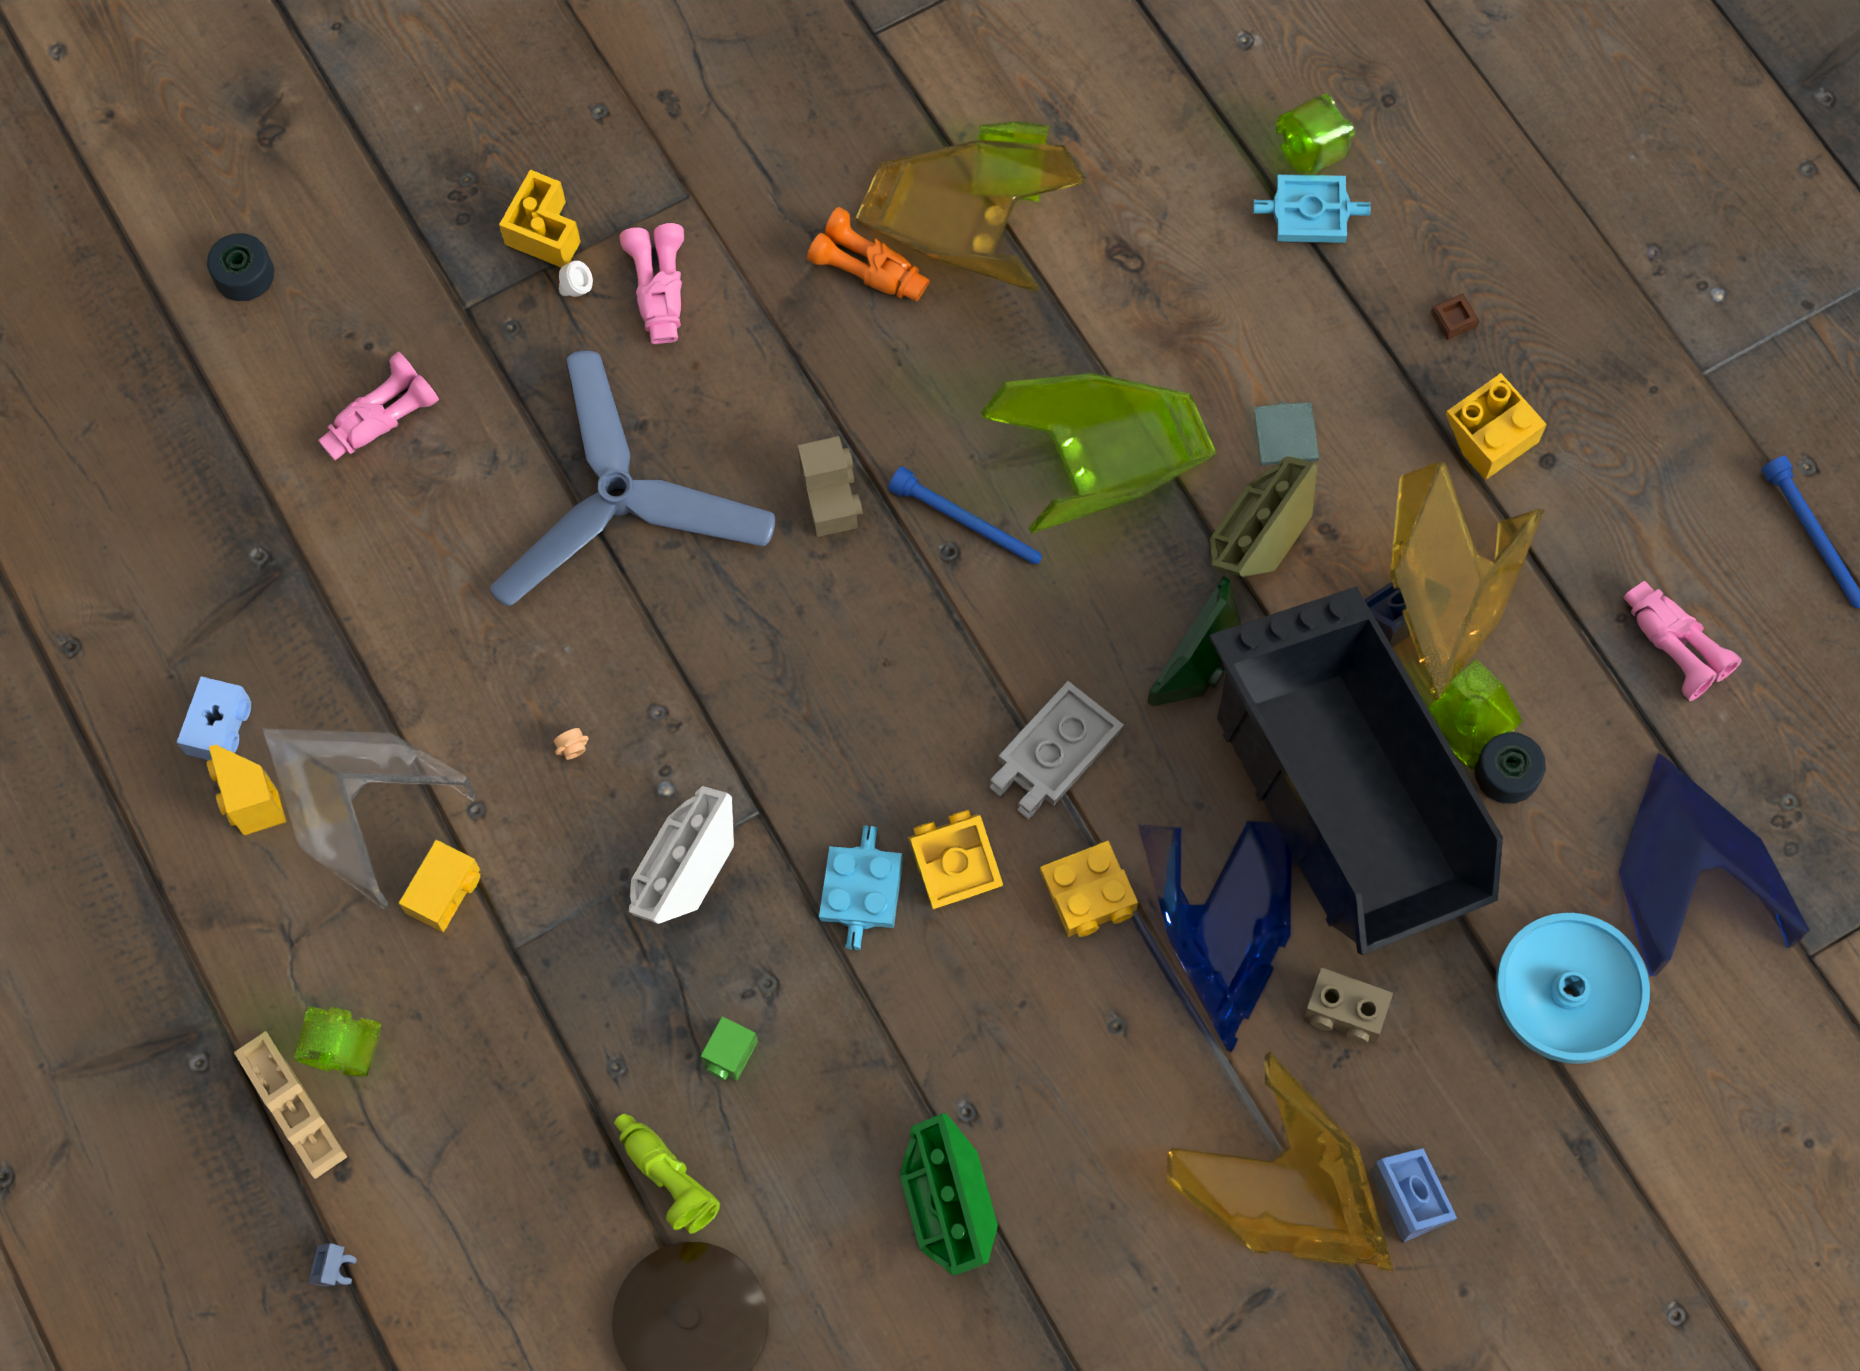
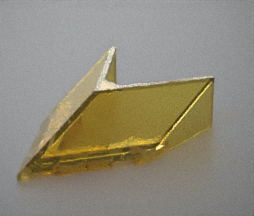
[1390,461,1544,700]
[1166,1051,1393,1271]

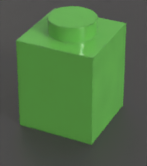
[701,1016,758,1081]

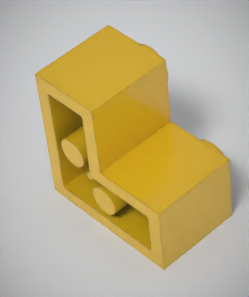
[499,170,581,267]

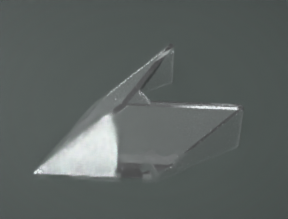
[262,728,477,909]

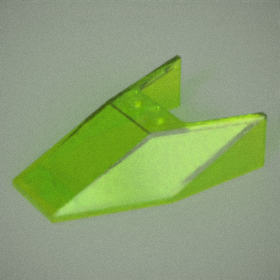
[980,373,1217,534]

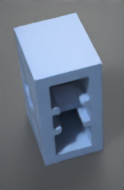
[176,676,251,760]

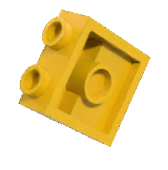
[907,810,1003,909]
[1040,841,1138,937]

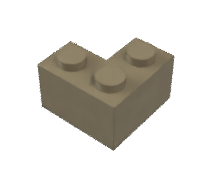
[797,436,863,537]

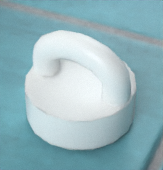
[559,261,593,297]

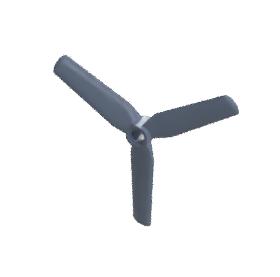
[490,350,775,606]

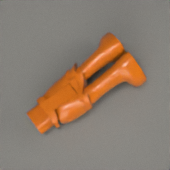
[807,207,930,302]

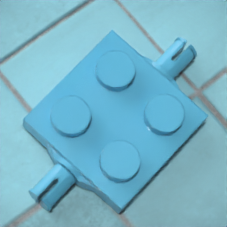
[1253,175,1371,243]
[819,826,904,950]

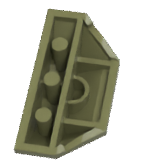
[1210,456,1317,577]

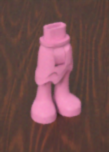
[619,223,684,344]
[318,351,439,460]
[1624,581,1742,701]

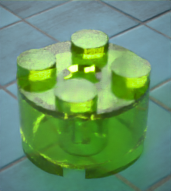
[1276,94,1355,175]
[294,1007,382,1077]

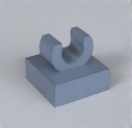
[308,1243,357,1287]

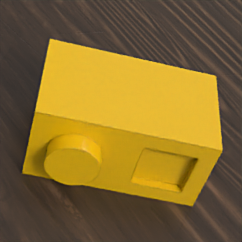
[399,840,480,933]

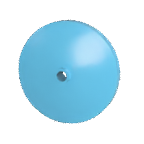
[1495,913,1650,1064]

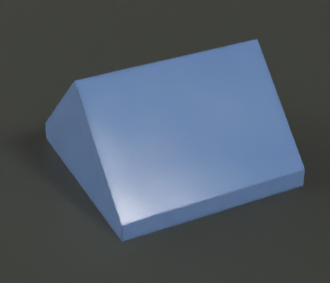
[1369,1148,1457,1242]

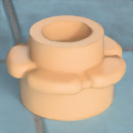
[554,728,589,760]

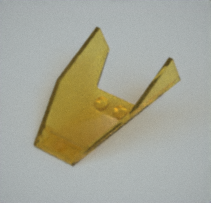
[855,140,1086,293]

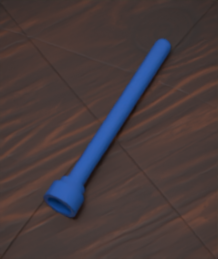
[1761,455,1860,608]
[888,466,1042,564]

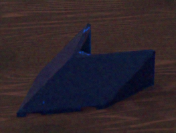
[1618,752,1810,977]
[1138,821,1292,1052]

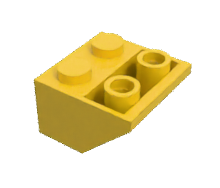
[1446,373,1547,480]
[207,744,286,836]

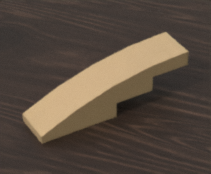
[234,1031,347,1179]

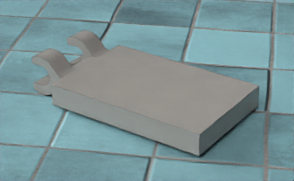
[989,681,1124,820]

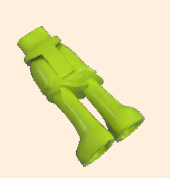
[614,1114,720,1234]

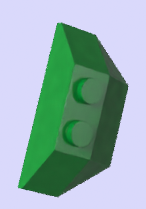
[900,1113,998,1276]

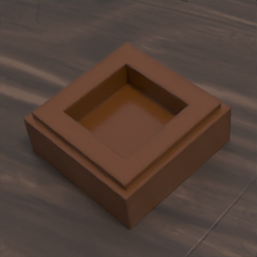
[1431,293,1479,340]

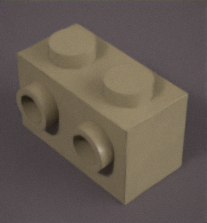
[1303,967,1393,1044]

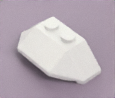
[629,786,734,924]

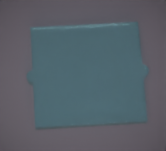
[1254,402,1319,465]

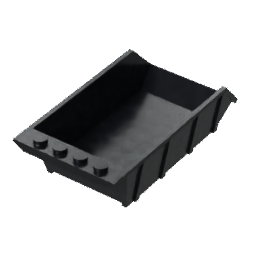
[1208,586,1503,955]

